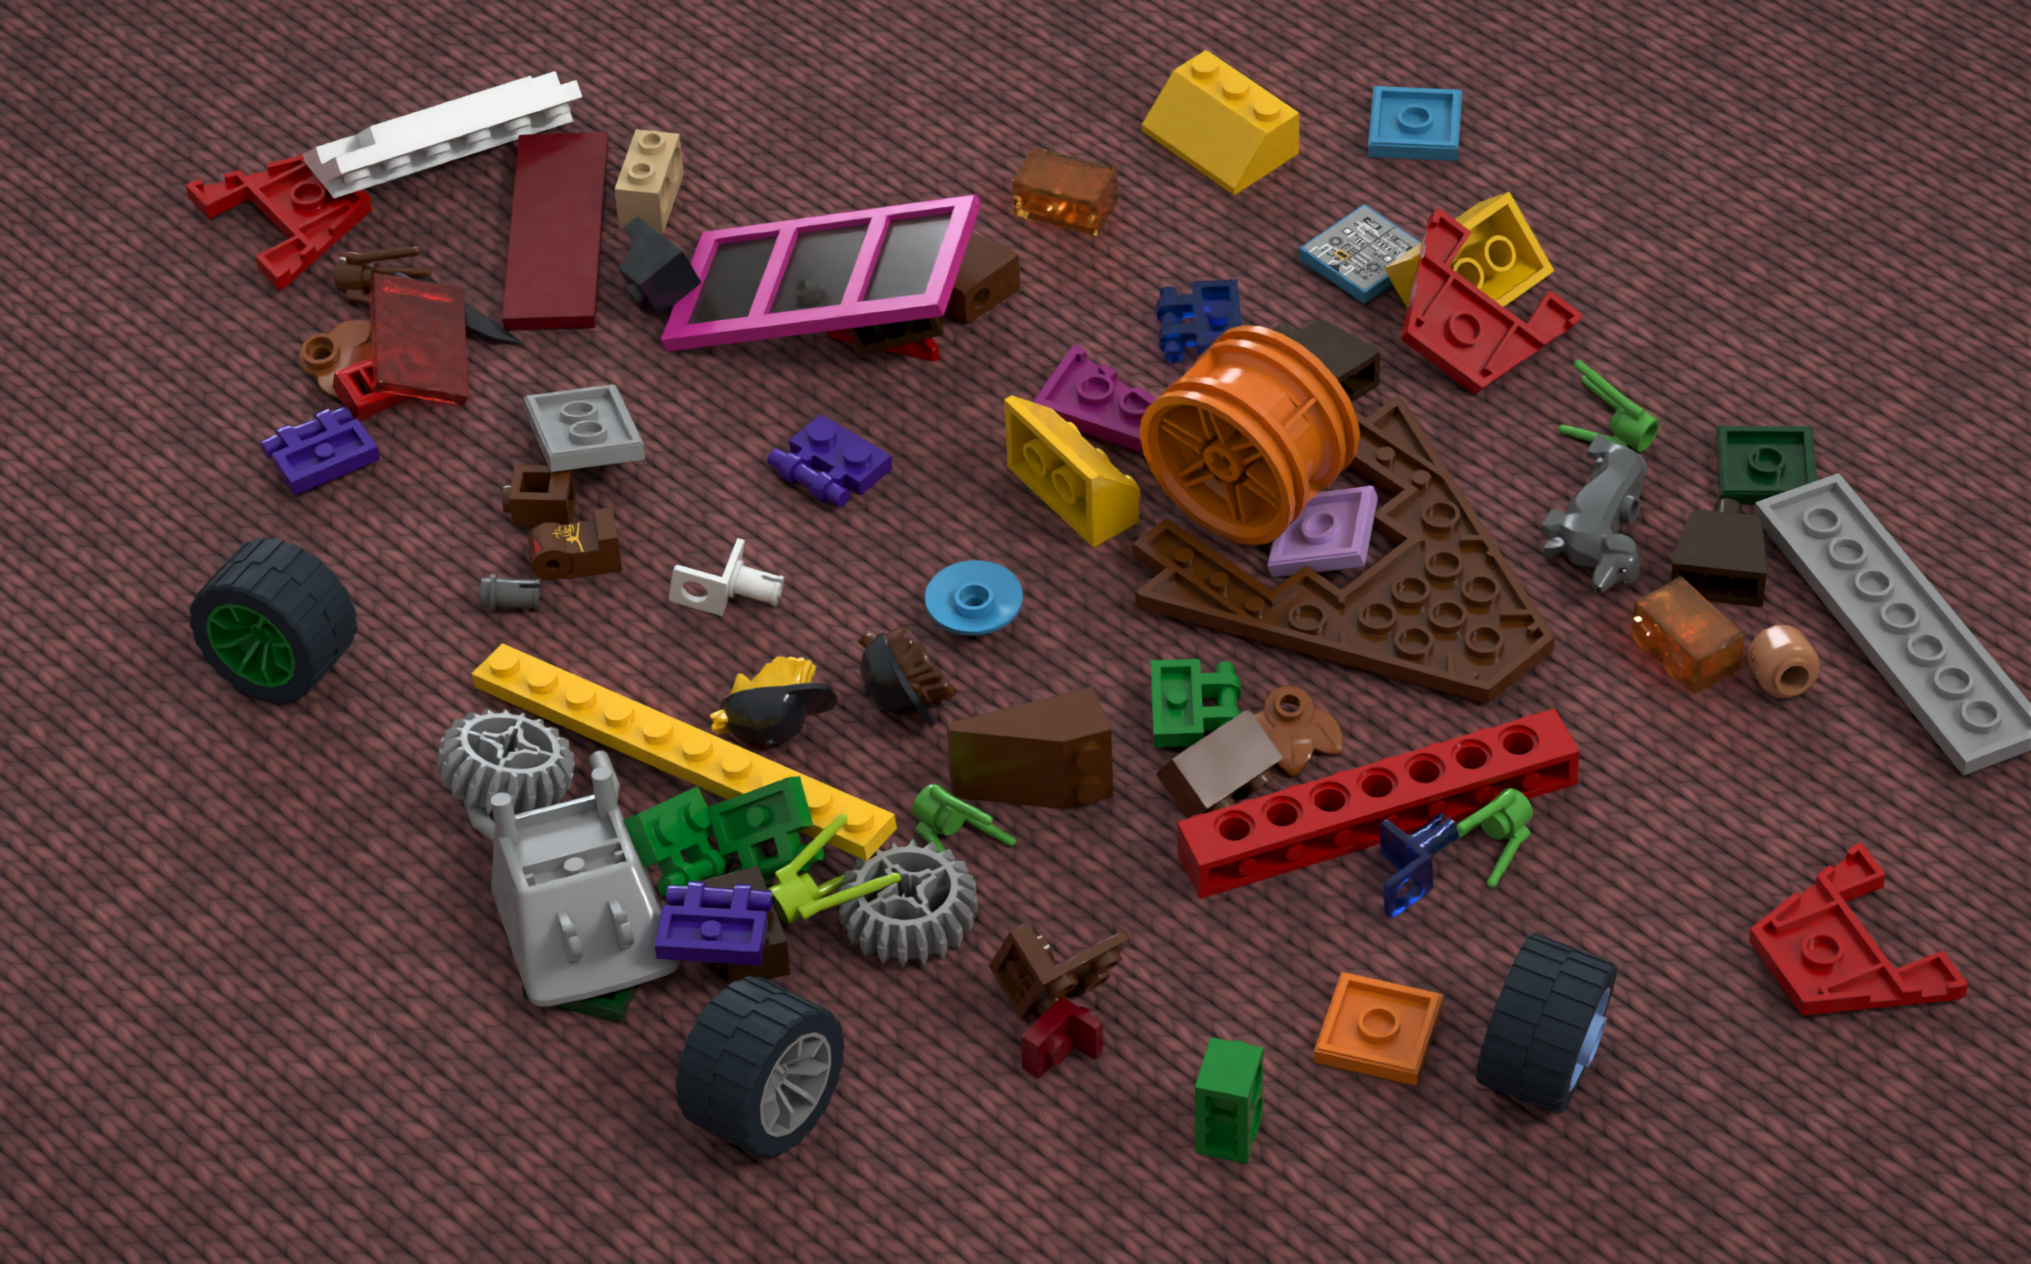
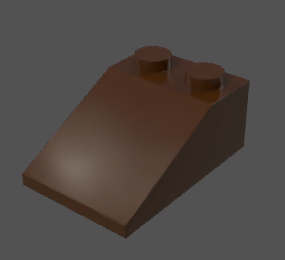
[946,686,1113,809]

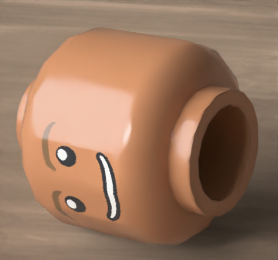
[1747,625,1820,699]

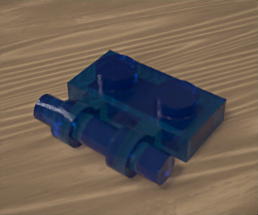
[1156,279,1242,363]

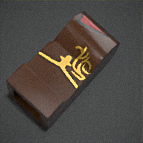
[528,507,622,580]

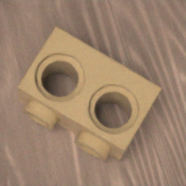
[614,129,684,234]

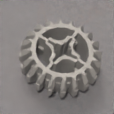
[437,709,575,815]
[839,838,978,968]

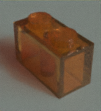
[1012,147,1118,236]
[1632,576,1745,695]

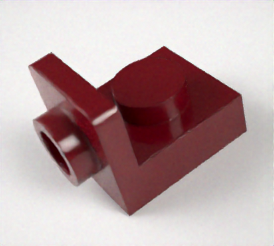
[1021,997,1103,1079]

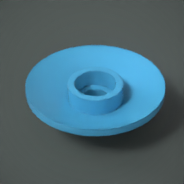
[925,560,1023,635]

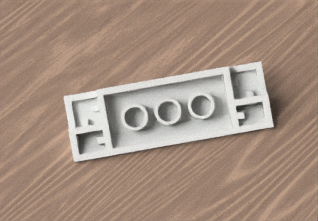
[303,71,582,198]

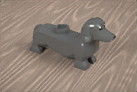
[1541,434,1648,595]

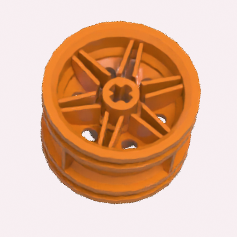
[1140,325,1360,546]

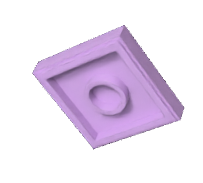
[1267,486,1378,578]

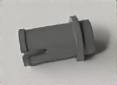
[480,573,541,612]

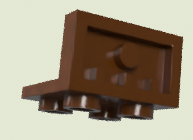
[989,922,1130,1019]

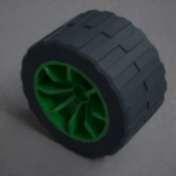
[189,538,358,703]

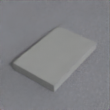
[524,384,645,472]

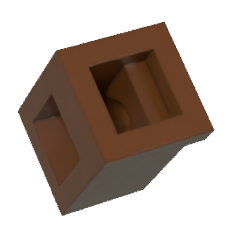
[502,465,576,526]

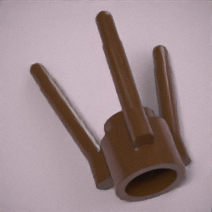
[335,247,431,327]

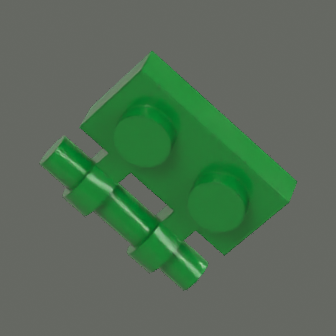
[1150,659,1242,748]
[708,776,824,885]
[623,786,734,896]

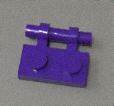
[260,406,380,495]
[767,414,892,507]
[655,881,773,965]

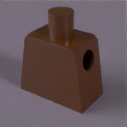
[920,220,1020,323]

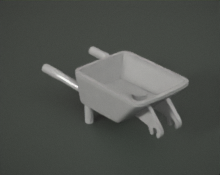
[463,751,680,1007]

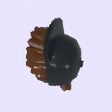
[858,627,957,728]

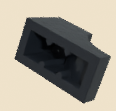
[617,216,702,317]

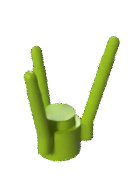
[768,814,901,925]

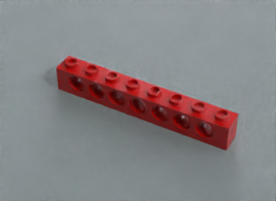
[1177,708,1580,899]

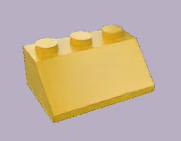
[1142,50,1299,195]
[1384,192,1554,308]
[1004,395,1141,548]

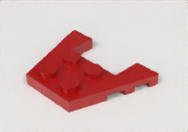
[186,155,372,291]
[1400,207,1583,395]
[1749,842,1968,1015]

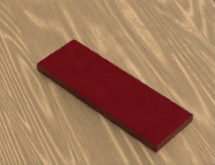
[502,132,609,330]

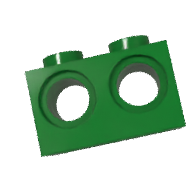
[1195,1037,1263,1164]

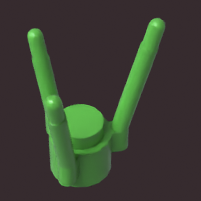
[1558,360,1660,452]
[912,784,1016,853]
[1410,788,1533,888]

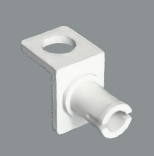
[669,538,785,616]

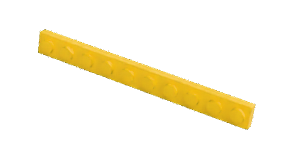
[471,643,897,861]

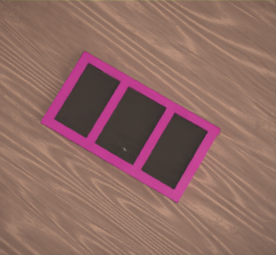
[661,194,980,352]

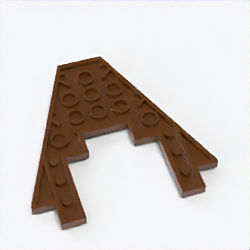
[1132,396,1555,704]

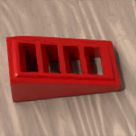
[332,344,437,422]

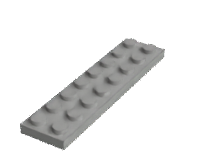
[1754,473,2031,776]

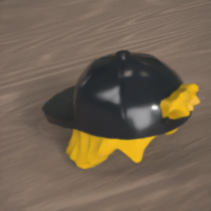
[710,656,837,747]

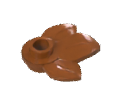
[299,320,385,400]
[1253,686,1343,778]

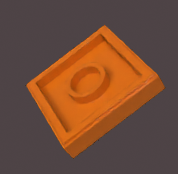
[1314,972,1443,1086]

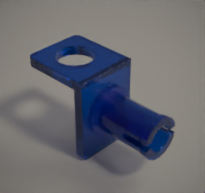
[1379,812,1459,919]

